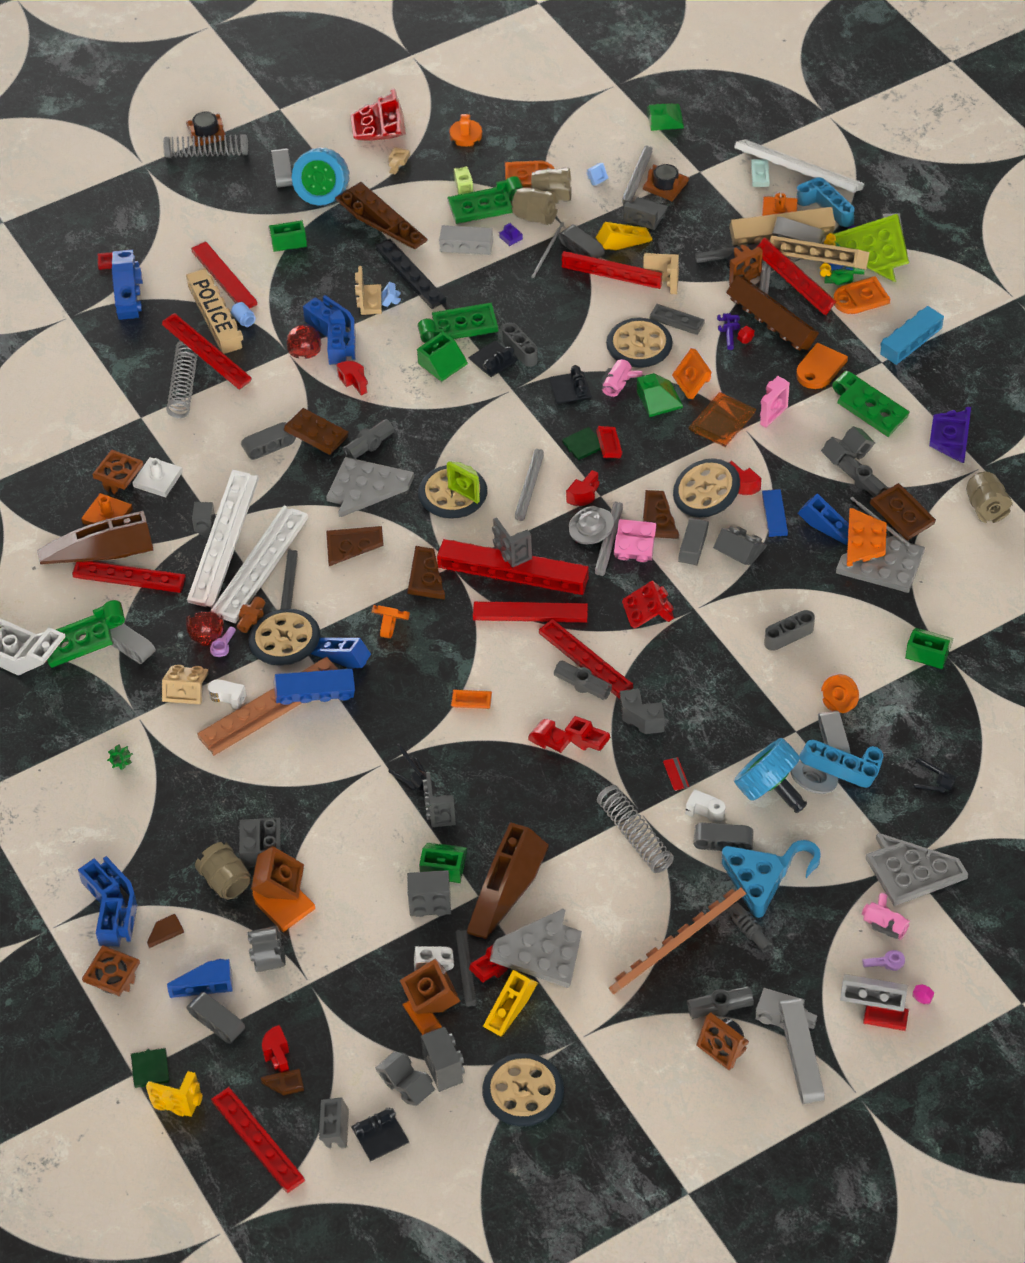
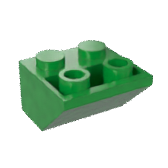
[268,220,307,252]
[417,331,468,382]
[905,628,954,669]
[419,843,468,883]

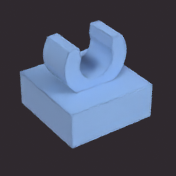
[586,163,608,186]
[381,282,401,307]

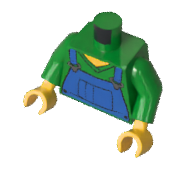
[820,233,865,285]

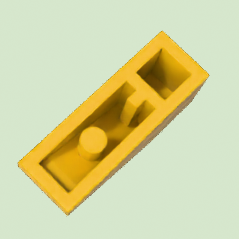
[596,222,653,250]
[483,970,538,1037]

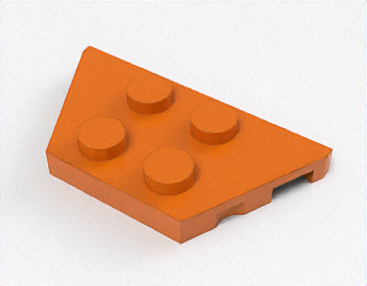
[847,508,887,567]

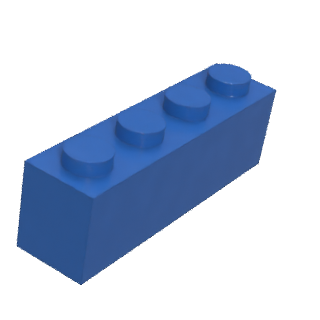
[274,669,355,705]

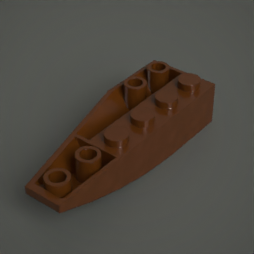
[335,182,428,249]
[37,511,153,565]
[467,822,549,939]

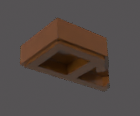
[147,914,184,948]
[261,1069,304,1095]

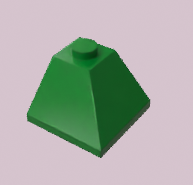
[647,104,684,131]
[637,373,683,417]

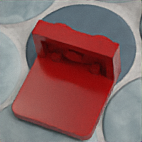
[622,580,674,629]

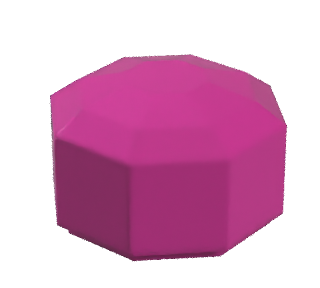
[912,984,934,1004]

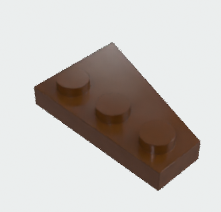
[643,490,679,539]
[326,526,384,566]
[407,546,445,599]

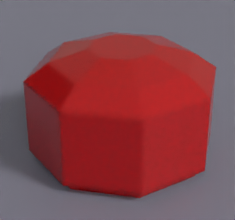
[738,326,755,344]

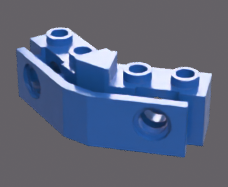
[112,249,143,320]
[303,295,356,365]
[78,856,137,947]

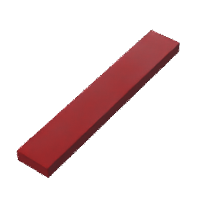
[756,238,837,315]
[191,241,257,308]
[562,251,662,289]
[162,313,252,390]
[72,561,186,593]
[473,601,588,622]
[539,619,633,699]
[211,1087,305,1194]

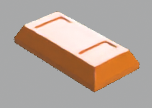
[451,690,492,709]
[403,1001,442,1035]

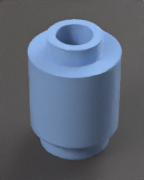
[231,302,256,327]

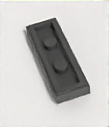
[650,304,705,335]

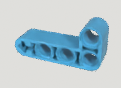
[797,177,854,227]
[799,740,883,788]

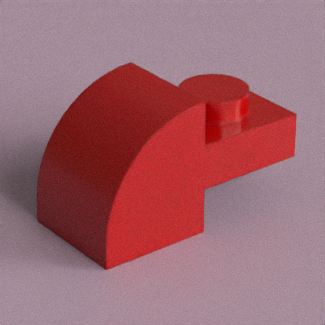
[336,361,368,395]
[728,461,762,495]
[566,470,600,506]
[565,716,611,751]
[528,719,572,753]
[469,945,508,982]
[262,1025,289,1073]

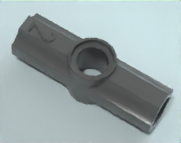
[343,419,394,459]
[839,455,888,497]
[554,660,612,700]
[687,986,754,1019]

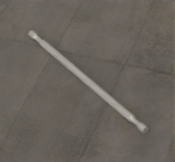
[531,222,564,278]
[851,497,910,547]

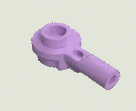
[210,627,236,657]
[862,950,905,971]

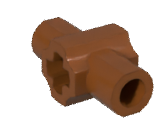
[236,597,266,633]

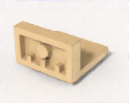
[644,253,679,294]
[355,266,382,315]
[162,665,208,704]

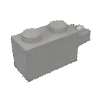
[756,988,817,1029]

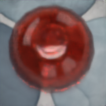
[286,324,321,359]
[186,612,224,646]

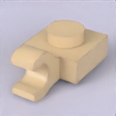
[388,147,410,174]

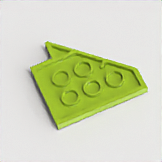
[834,214,910,282]

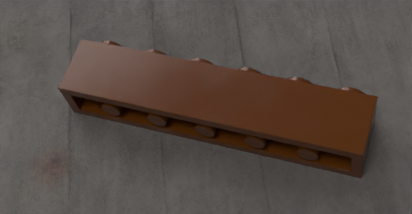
[726,275,819,350]

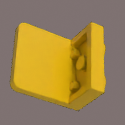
[146,1071,202,1117]

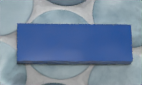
[762,489,788,537]

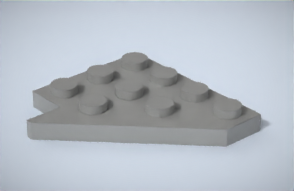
[326,457,414,517]
[836,533,925,593]
[866,833,968,906]
[490,909,582,988]

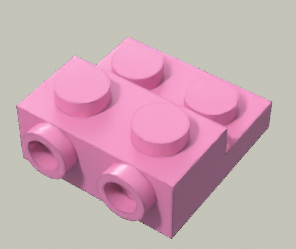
[760,376,790,428]
[614,519,656,562]

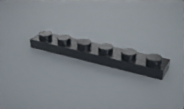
[376,239,446,309]

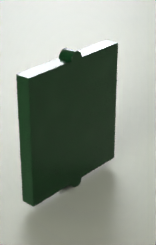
[562,427,601,460]
[131,1048,170,1088]

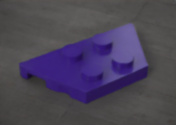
[929,407,971,463]

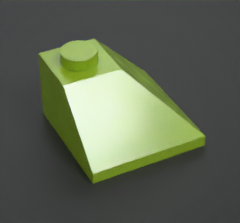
[447,461,480,504]

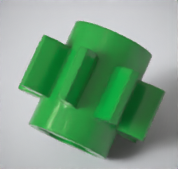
[107,744,133,770]

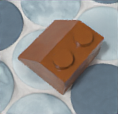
[251,846,304,900]
[400,958,460,1014]

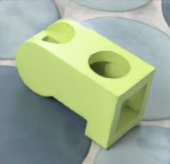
[454,166,473,195]

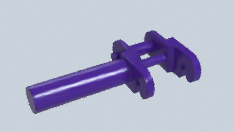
[717,313,740,350]

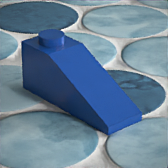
[798,493,849,545]
[311,638,371,668]
[167,959,233,998]

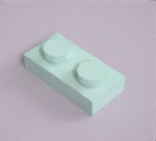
[751,159,770,187]

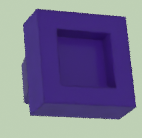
[499,223,523,247]

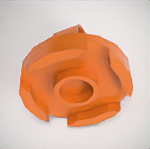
[450,114,482,147]
[372,605,410,639]
[821,674,859,713]

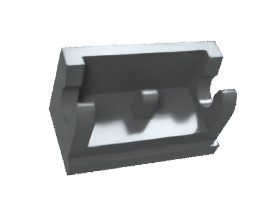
[319,1097,349,1148]

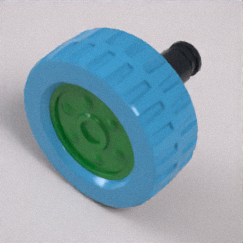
[291,147,350,206]
[734,738,807,813]

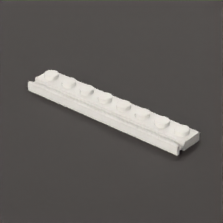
[734,139,864,193]
[187,470,259,608]
[211,505,308,624]

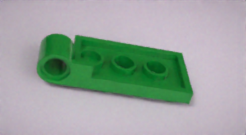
[448,176,523,224]
[417,303,498,343]
[832,371,910,437]
[47,600,125,668]

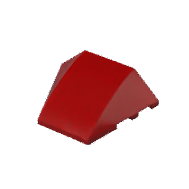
[351,88,406,141]

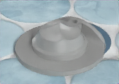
[569,506,615,544]
[790,761,838,794]

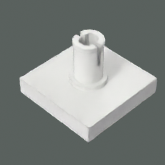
[133,457,183,497]

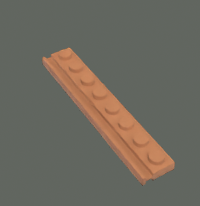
[197,657,338,756]
[609,887,746,995]

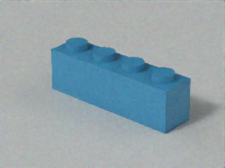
[880,306,944,365]

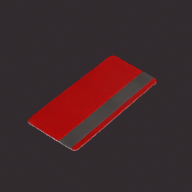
[663,757,689,791]

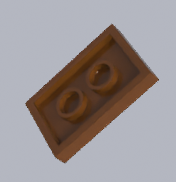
[284,408,349,455]
[870,483,936,541]

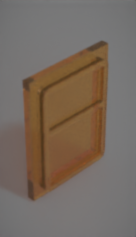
[689,392,756,447]

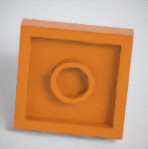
[762,193,798,216]
[672,348,712,399]
[81,493,133,525]

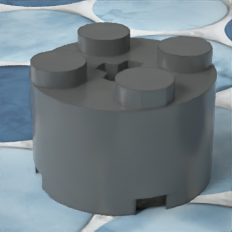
[248,926,286,972]

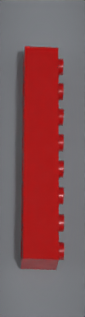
[437,539,589,595]

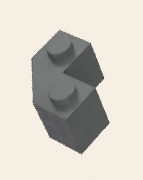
[821,426,875,466]
[192,502,217,539]
[620,689,665,734]
[375,1052,436,1106]

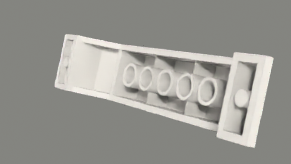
[0,618,65,675]

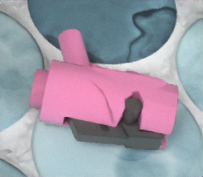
[602,360,642,397]
[862,893,910,940]

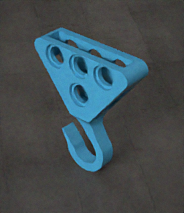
[722,840,821,918]

